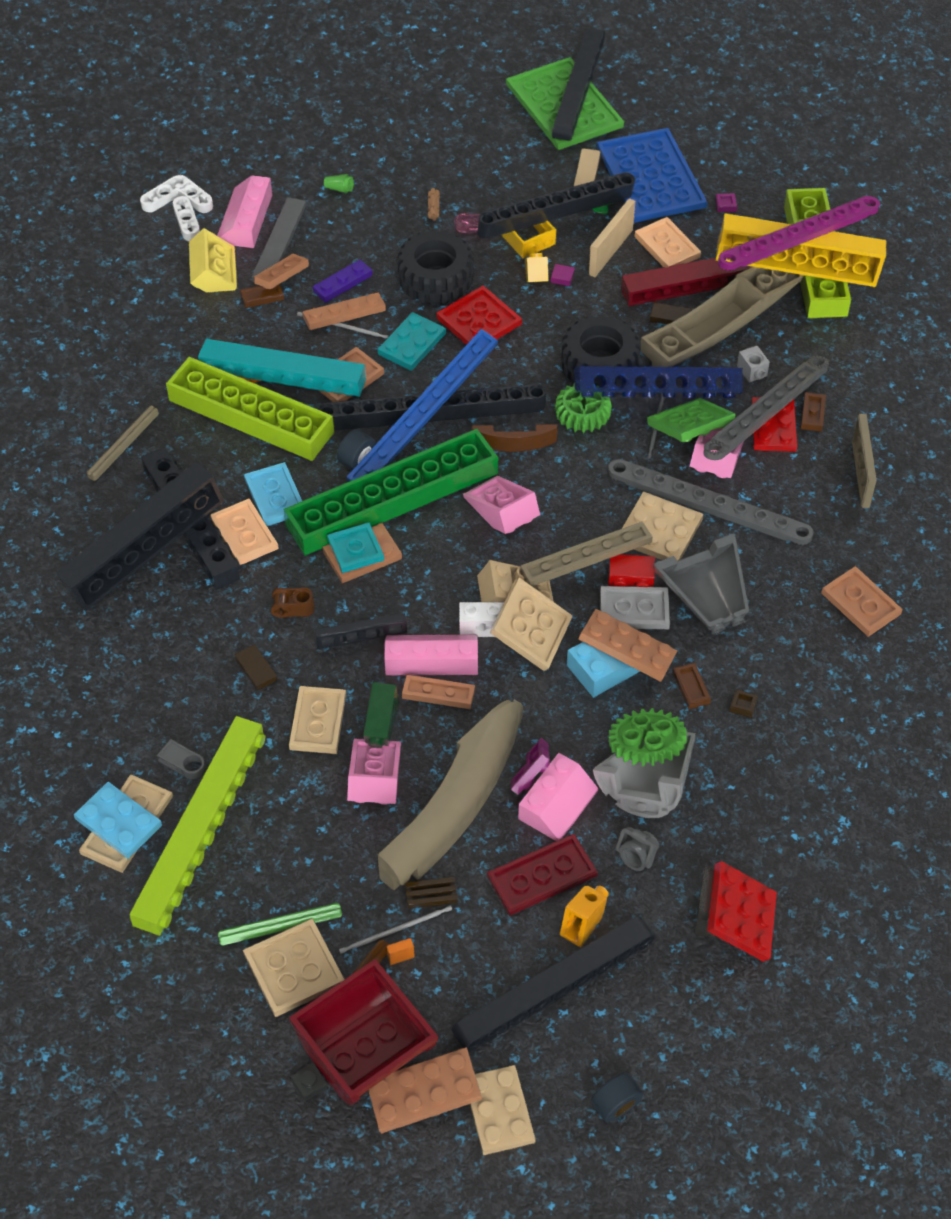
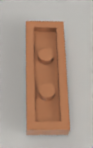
[254,254,309,289]
[402,675,475,709]

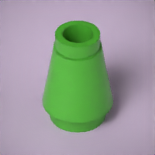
[324,174,354,193]

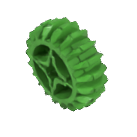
[555,382,612,434]

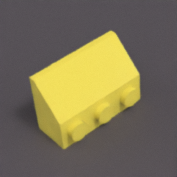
[189,228,237,292]

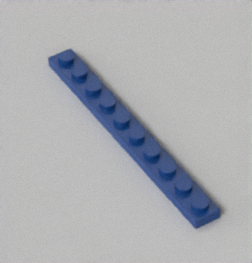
[347,329,498,482]

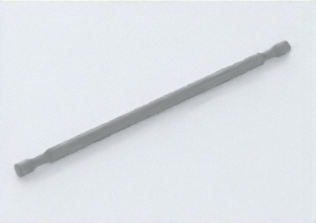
[297,312,389,339]
[339,905,452,954]

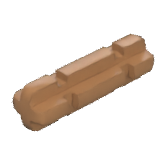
[428,188,440,221]

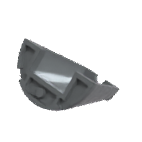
[653,533,750,634]

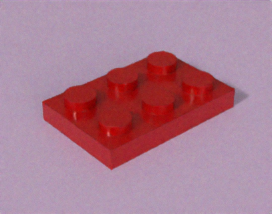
[751,397,797,452]

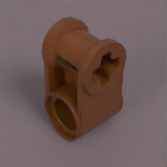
[271,587,315,618]

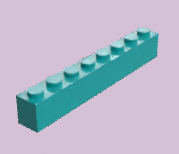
[198,339,367,397]

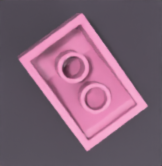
[690,428,744,478]
[463,476,540,534]
[347,739,401,805]

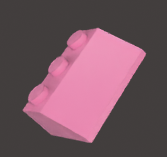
[518,753,598,841]

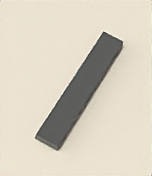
[252,197,306,282]

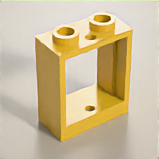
[502,221,556,258]

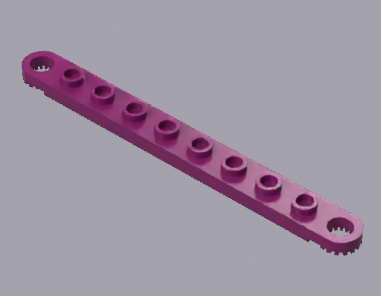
[718,196,880,271]

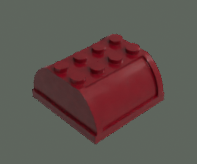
[289,959,438,1105]

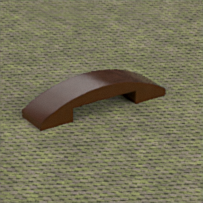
[472,424,557,452]

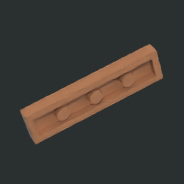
[303,292,386,330]

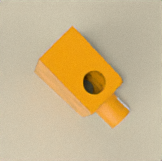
[560,886,609,948]

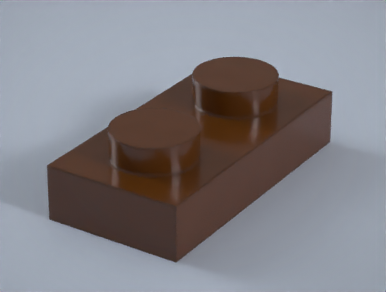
[801,392,826,432]

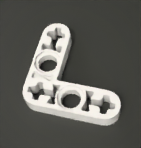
[140,175,213,213]

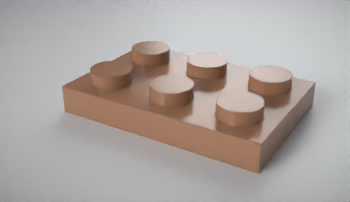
[319,347,384,402]
[323,523,402,583]
[821,566,902,637]

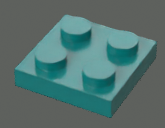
[327,523,384,573]

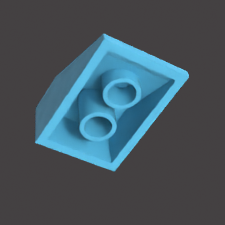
[567,642,640,698]

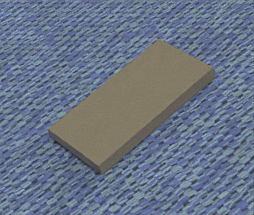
[852,414,877,508]

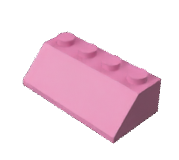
[217,175,272,248]
[385,635,478,675]

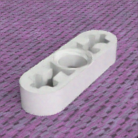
[173,196,200,241]

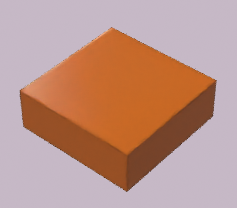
[387,938,414,965]

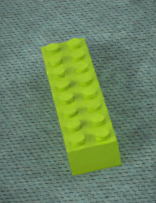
[784,188,851,318]
[166,357,334,461]

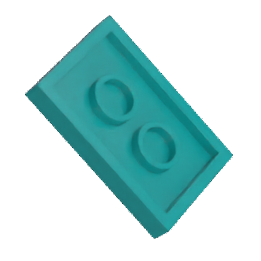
[378,312,446,371]

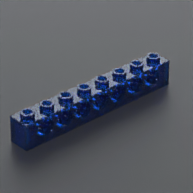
[575,366,743,398]

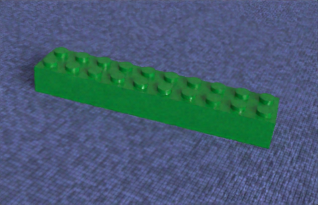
[284,429,498,556]

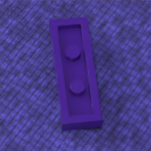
[313,259,372,303]

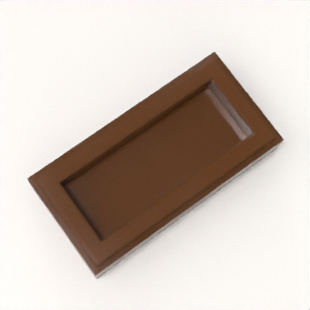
[240,284,284,308]
[673,663,711,709]

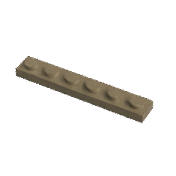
[521,521,653,586]

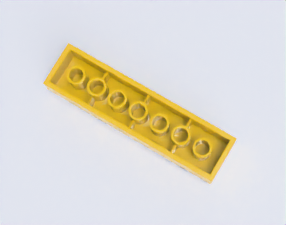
[716,213,886,287]

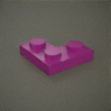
[511,738,550,795]

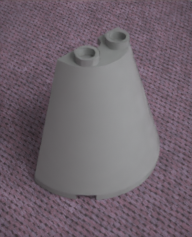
[593,732,695,818]

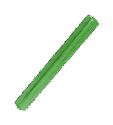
[218,903,342,945]

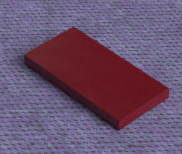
[487,834,598,916]

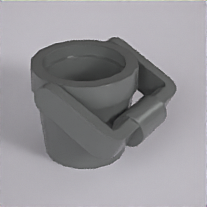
[616,827,659,871]

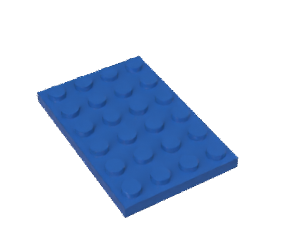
[597,128,707,223]

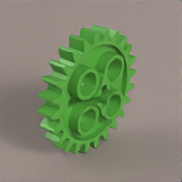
[609,708,687,767]

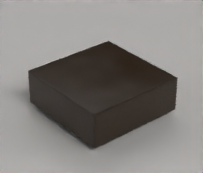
[729,689,758,718]

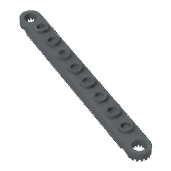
[703,356,829,460]
[608,459,813,546]

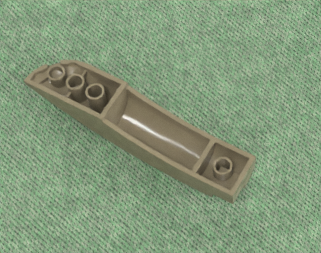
[640,267,804,372]
[378,699,523,890]

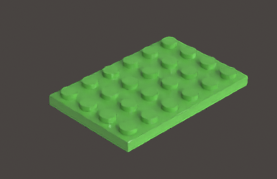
[506,57,624,150]

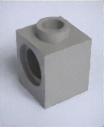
[737,346,770,382]

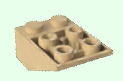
[477,560,554,602]

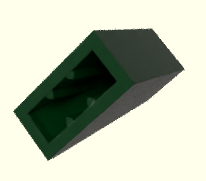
[363,682,400,748]

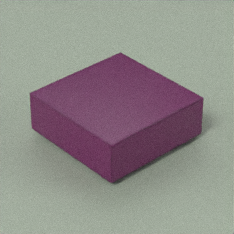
[715,193,737,212]
[551,264,575,286]

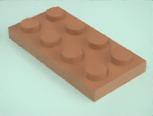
[579,609,677,682]
[368,1047,483,1134]

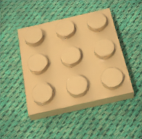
[622,492,703,561]
[490,578,572,671]
[243,919,345,1017]

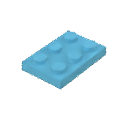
[244,462,302,526]
[74,782,162,859]

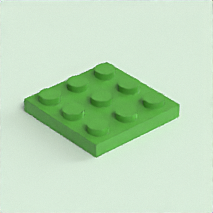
[647,398,736,442]

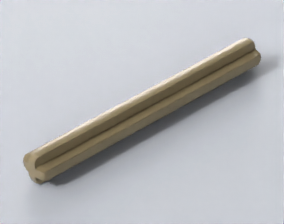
[87,406,159,481]

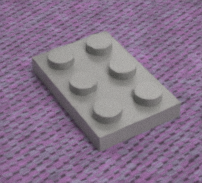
[600,586,670,629]

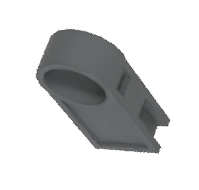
[157,739,206,780]

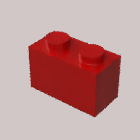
[608,554,655,587]

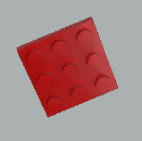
[436,285,522,345]
[707,861,777,962]

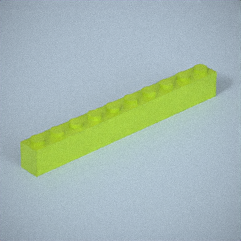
[129,716,265,936]

